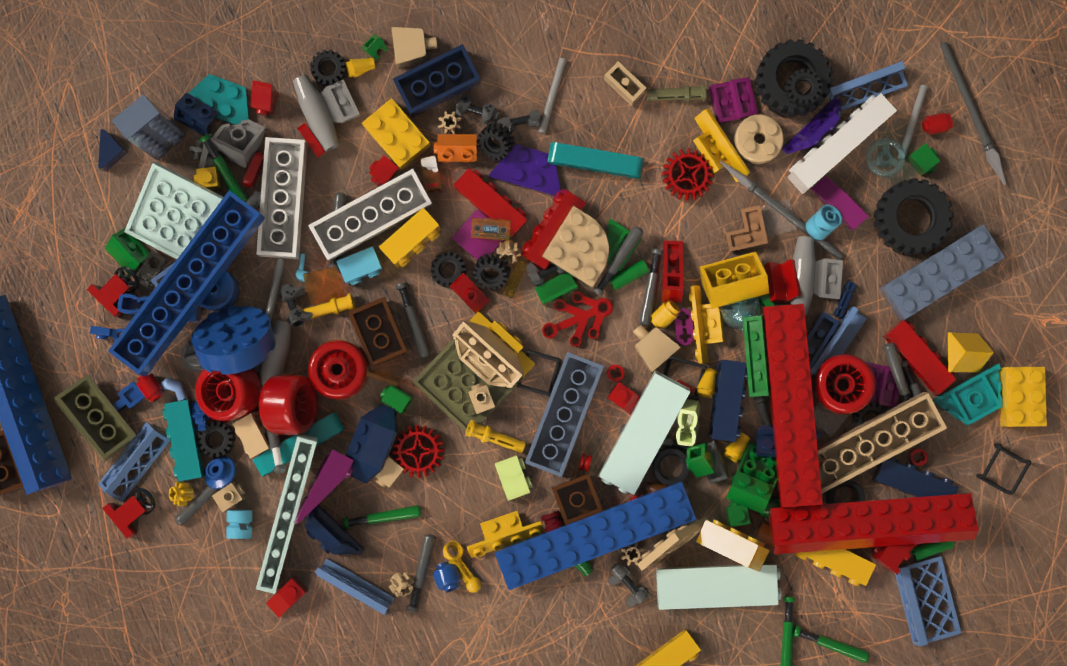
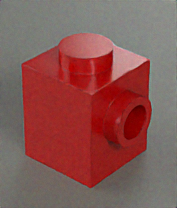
[369,155,400,187]

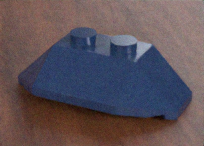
[346,404,398,484]
[304,495,366,554]

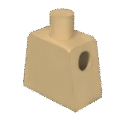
[392,27,438,68]
[633,324,680,373]

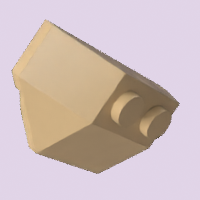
[453,320,524,388]

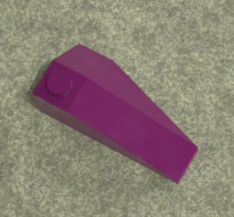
[293,449,354,525]

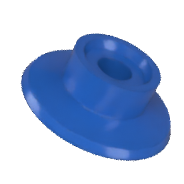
[205,456,236,489]

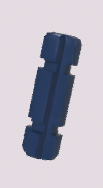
[833,281,857,319]

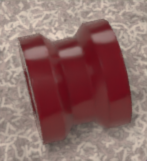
[541,510,564,532]

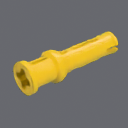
[302,293,356,319]
[465,420,525,454]

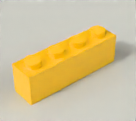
[795,549,876,587]
[636,629,701,666]

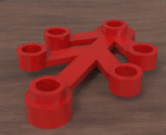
[542,291,613,347]

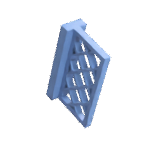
[895,556,961,646]
[315,558,395,615]

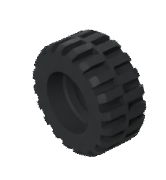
[755,39,833,118]
[874,178,954,256]

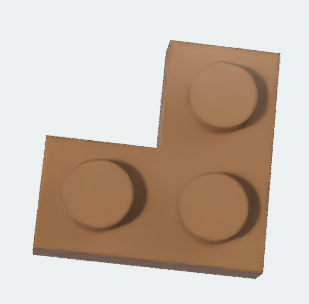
[726,205,768,252]

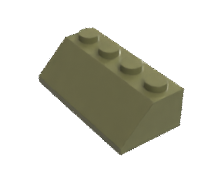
[55,374,136,463]

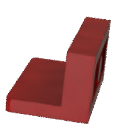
[764,259,801,304]

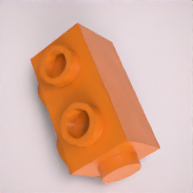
[434,134,477,163]

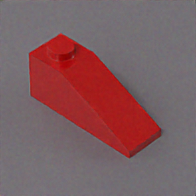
[662,240,684,303]

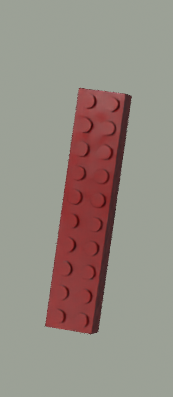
[762,304,823,508]
[769,493,979,554]

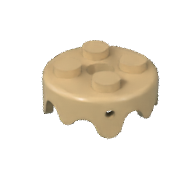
[734,114,784,165]

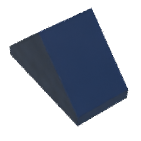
[98,129,127,171]

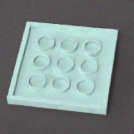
[124,162,224,259]

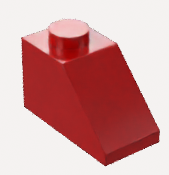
[251,80,278,116]
[607,382,640,415]
[266,576,308,618]

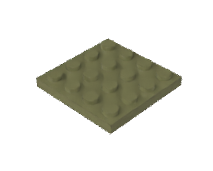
[413,339,523,432]

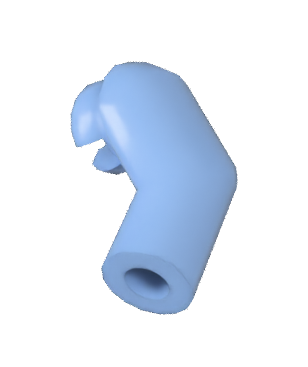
[161,378,188,401]

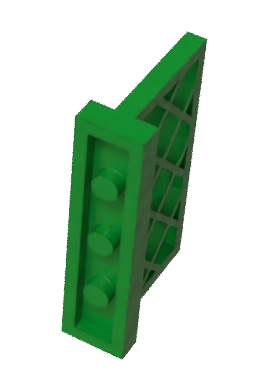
[742,315,771,397]

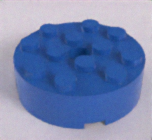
[191,305,276,374]

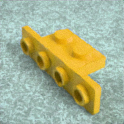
[693,108,750,182]
[689,285,725,364]
[469,312,535,378]
[467,511,545,558]

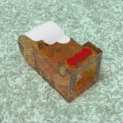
[420,154,443,193]

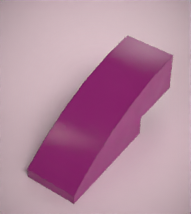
[811,176,869,231]

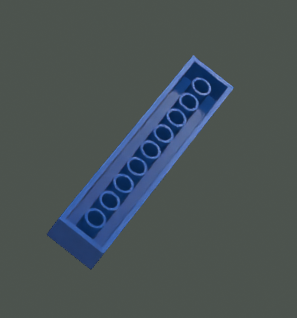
[108,191,266,377]
[0,295,72,495]
[495,481,696,590]

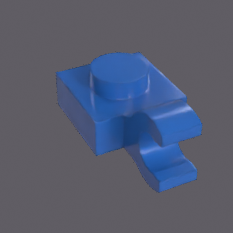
[90,326,124,341]
[113,381,145,413]
[191,401,210,431]

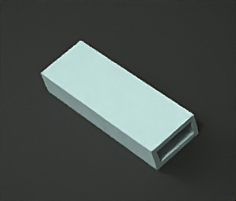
[599,370,690,495]
[656,563,781,610]

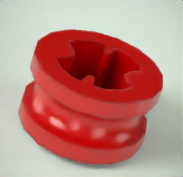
[607,364,624,382]
[908,448,928,466]
[578,453,592,472]

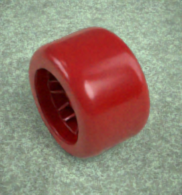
[308,340,370,400]
[813,354,875,415]
[195,368,261,421]
[259,375,318,435]

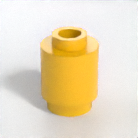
[651,300,680,329]

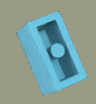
[336,246,383,286]

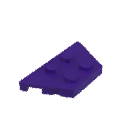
[782,96,841,154]
[488,144,561,196]

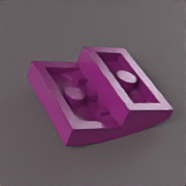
[709,77,758,124]
[452,209,508,260]
[866,362,904,408]

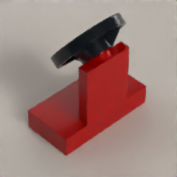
[86,266,139,318]
[102,488,155,539]

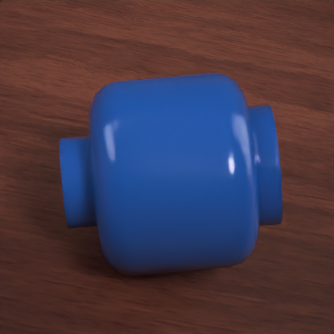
[433,561,462,593]

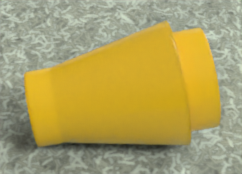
[345,57,376,78]
[696,368,717,398]
[724,433,750,463]

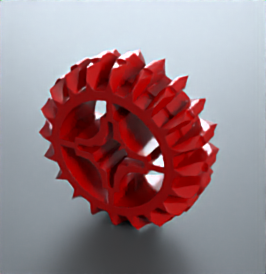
[661,148,714,201]
[392,425,445,478]

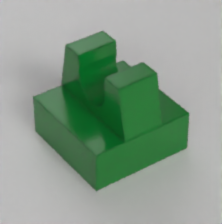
[361,34,388,61]

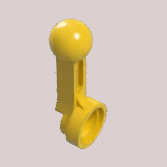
[443,541,481,593]

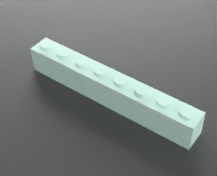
[256,434,318,594]

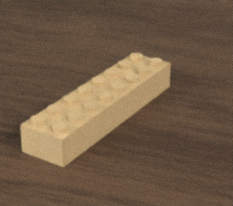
[817,392,947,493]

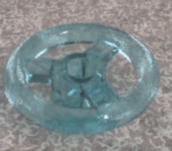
[866,138,905,177]

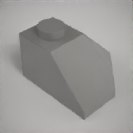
[211,119,266,169]

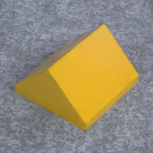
[948,332,994,373]

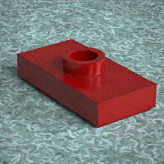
[449,273,490,314]

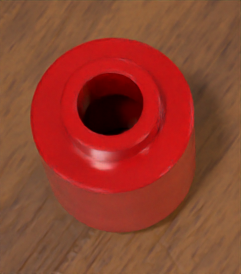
[922,112,953,136]
[136,373,164,403]

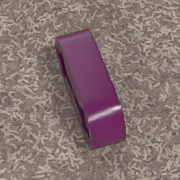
[674,308,694,346]

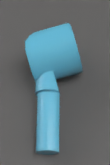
[296,254,309,282]

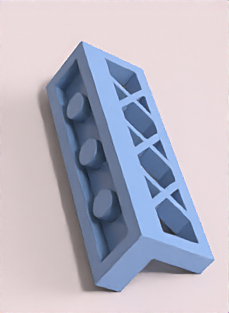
[828,61,908,111]
[810,306,867,377]
[98,422,171,502]

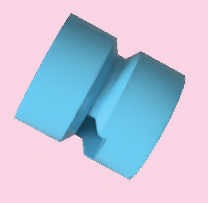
[806,204,842,240]
[226,510,253,539]

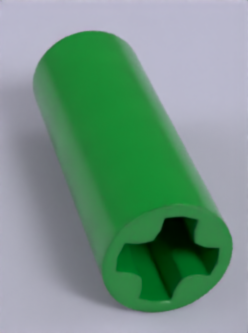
[610,259,649,291]
[911,541,954,561]

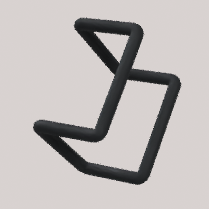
[516,350,561,397]
[664,356,708,401]
[976,443,1031,495]

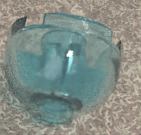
[720,297,760,331]

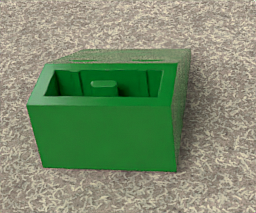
[726,442,778,514]

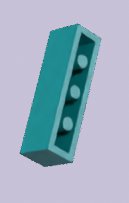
[162,399,205,482]

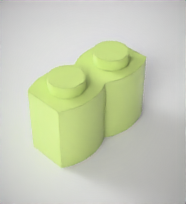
[676,399,701,446]
[495,455,532,501]

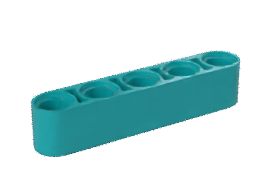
[547,142,644,179]
[253,412,346,477]

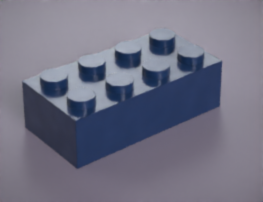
[393,44,481,118]
[708,359,748,442]

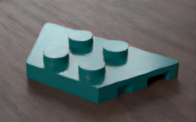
[188,74,249,125]
[932,364,1003,426]

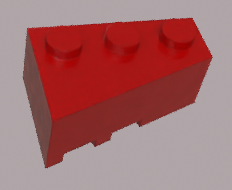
[871,544,919,575]

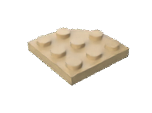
[542,206,609,287]
[637,517,708,571]

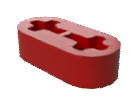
[297,123,326,158]
[242,151,264,189]

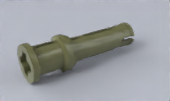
[647,84,706,102]

